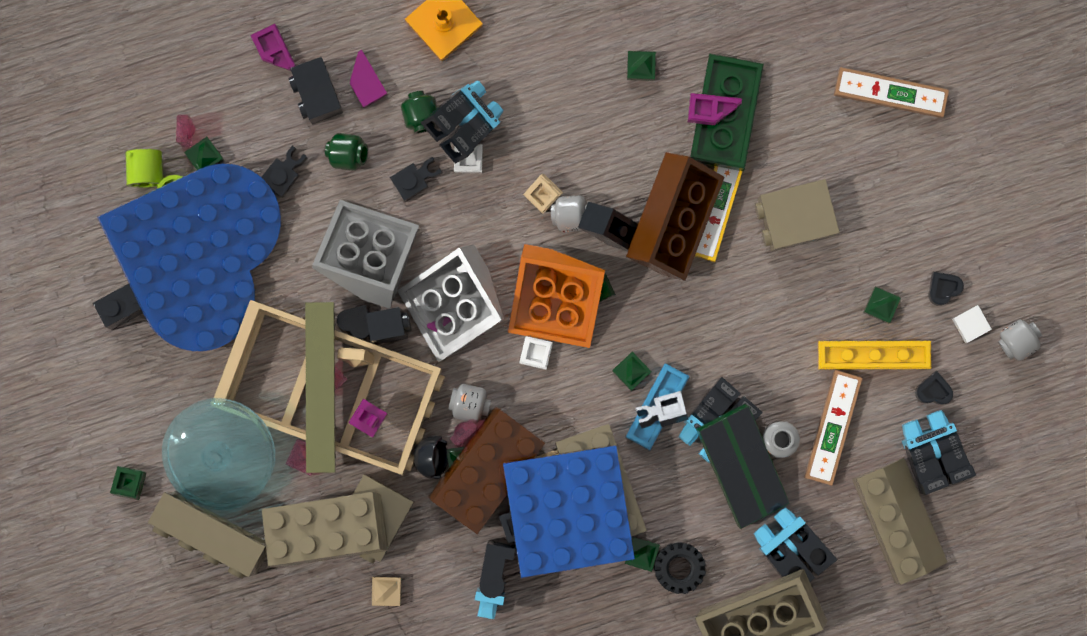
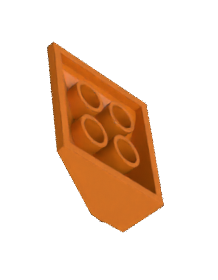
[508,244,605,348]

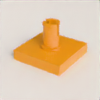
[405,0,483,62]

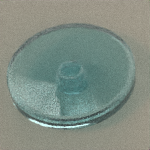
[162,398,275,510]

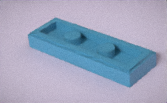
[625,363,690,450]

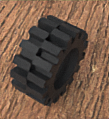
[654,542,706,594]

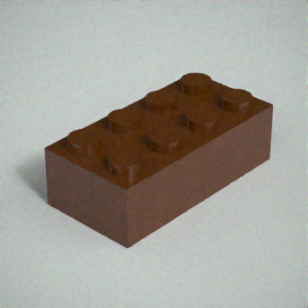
[626,152,725,281]
[428,406,545,534]

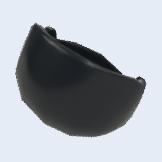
[414,436,448,479]

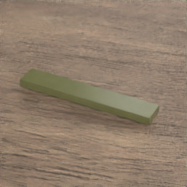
[305,302,336,473]

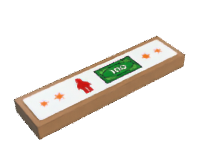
[834,67,949,118]
[804,370,862,486]

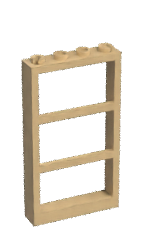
[211,300,445,475]

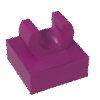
[348,399,388,438]

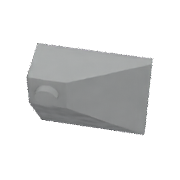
[312,200,419,309]
[397,245,504,362]

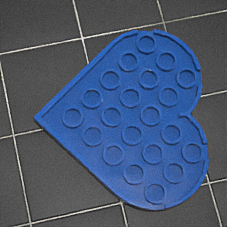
[97,164,281,351]

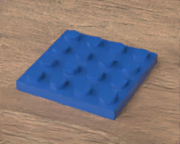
[503,445,635,578]

